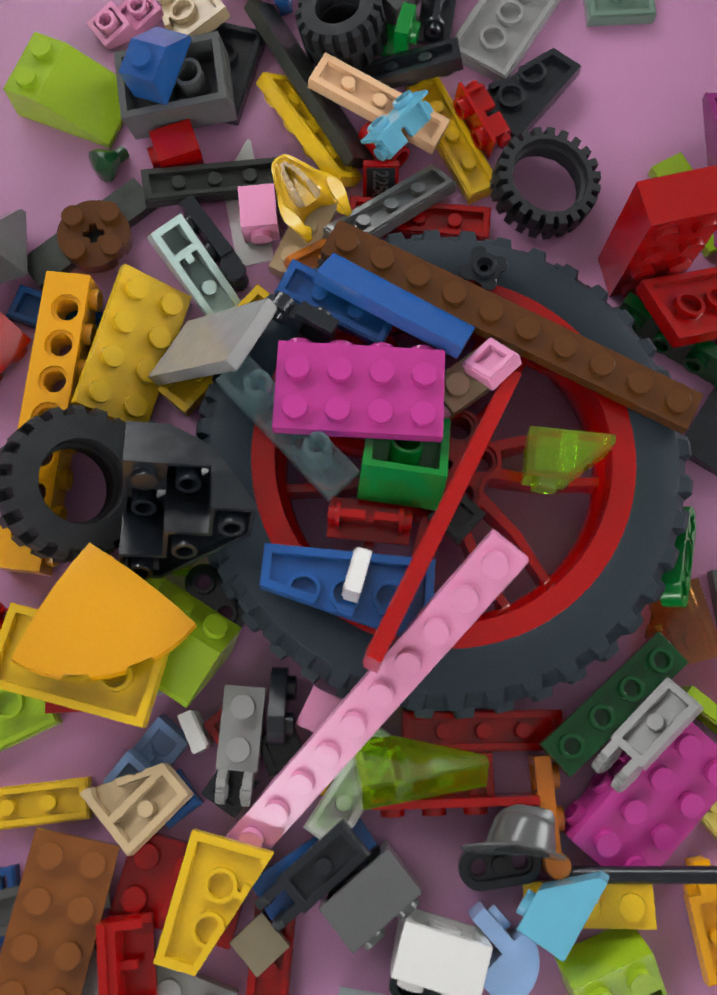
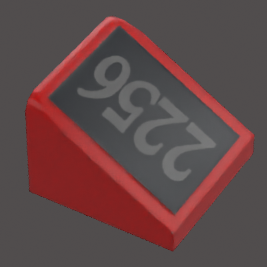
[363,160,399,197]

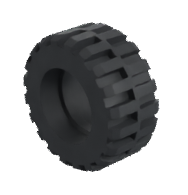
[0,405,126,563]

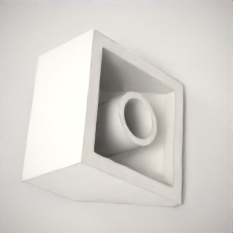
[390,908,493,995]

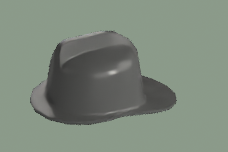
[461,804,567,861]

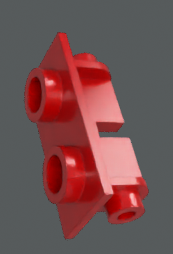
[453,80,512,160]
[326,497,413,546]

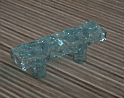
[216,355,360,502]

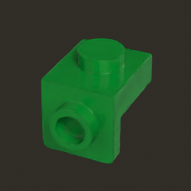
[379,2,421,57]

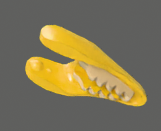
[272,154,352,243]

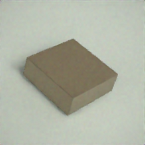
[229,910,291,977]

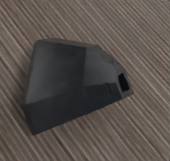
[119,421,256,580]

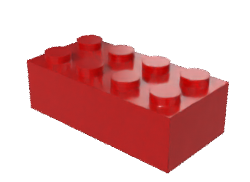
[598,165,717,297]

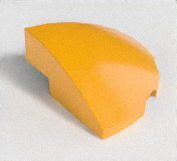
[11,543,196,680]

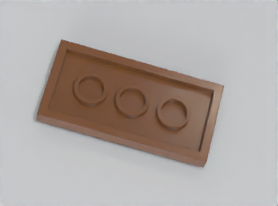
[0,827,121,995]

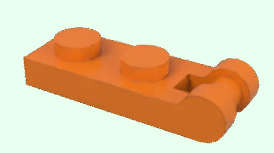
[527,754,571,880]

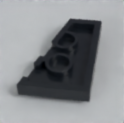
[486,48,581,138]

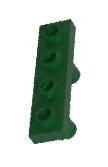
[619,292,717,388]
[538,632,689,777]

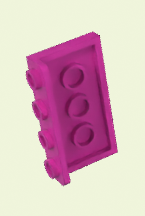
[272,338,445,442]
[563,722,717,866]

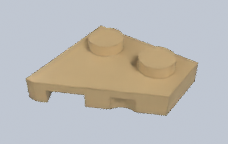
[80,763,194,856]

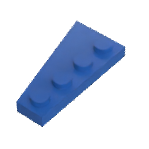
[260,543,436,637]

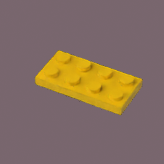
[71,264,192,423]
[0,602,170,728]

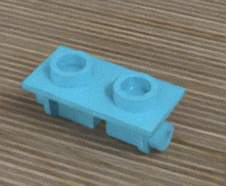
[360,90,433,161]

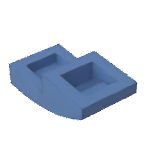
[103,714,189,784]

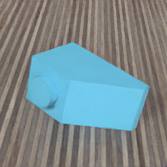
[516,871,609,962]

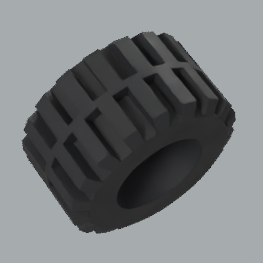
[295,0,388,70]

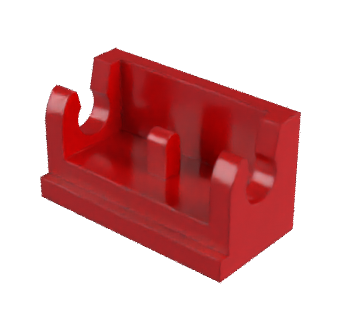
[96,911,158,995]

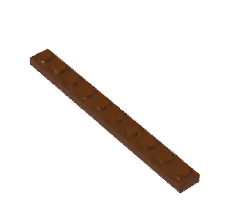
[320,219,704,434]

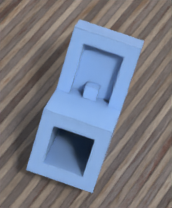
[468,900,540,995]

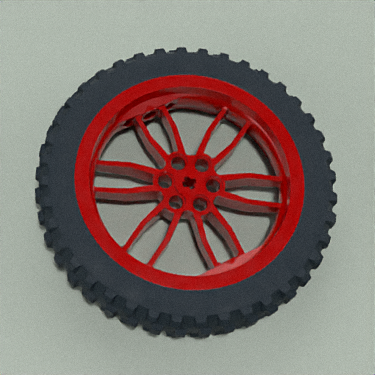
[195,230,693,719]

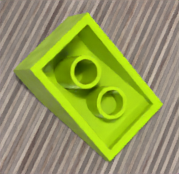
[3,32,124,149]

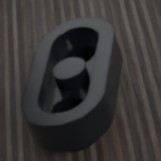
[185,564,245,630]
[267,667,297,746]
[457,851,542,891]

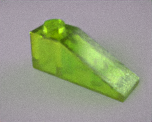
[353,735,489,810]

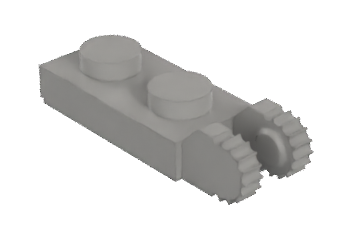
[591,677,703,793]
[214,685,267,807]

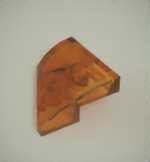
[644,578,717,665]

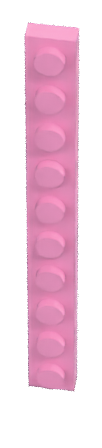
[225,529,528,850]

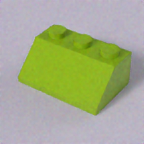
[145,578,241,708]

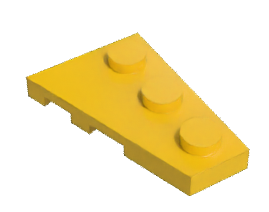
[153,828,275,976]

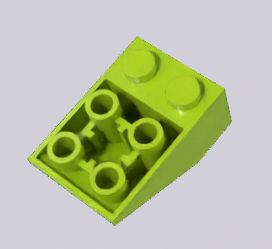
[553,929,667,995]

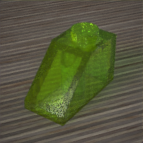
[521,426,616,494]

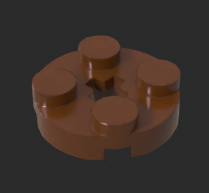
[57,200,133,273]

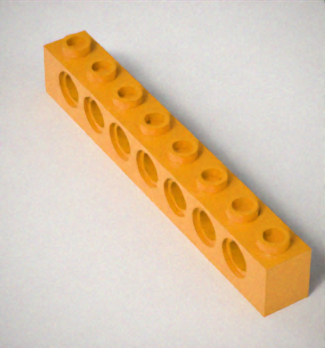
[0,271,103,576]

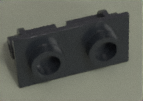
[417,0,456,44]

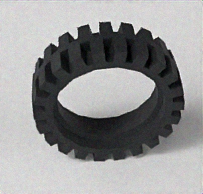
[490,127,601,239]

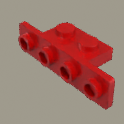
[371,752,541,818]

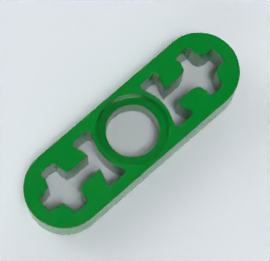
[660,506,696,607]

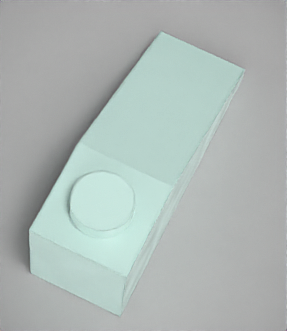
[146,213,241,316]

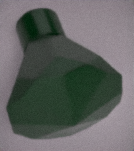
[89,145,129,182]

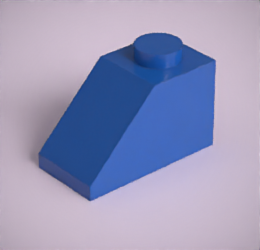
[119,27,192,105]

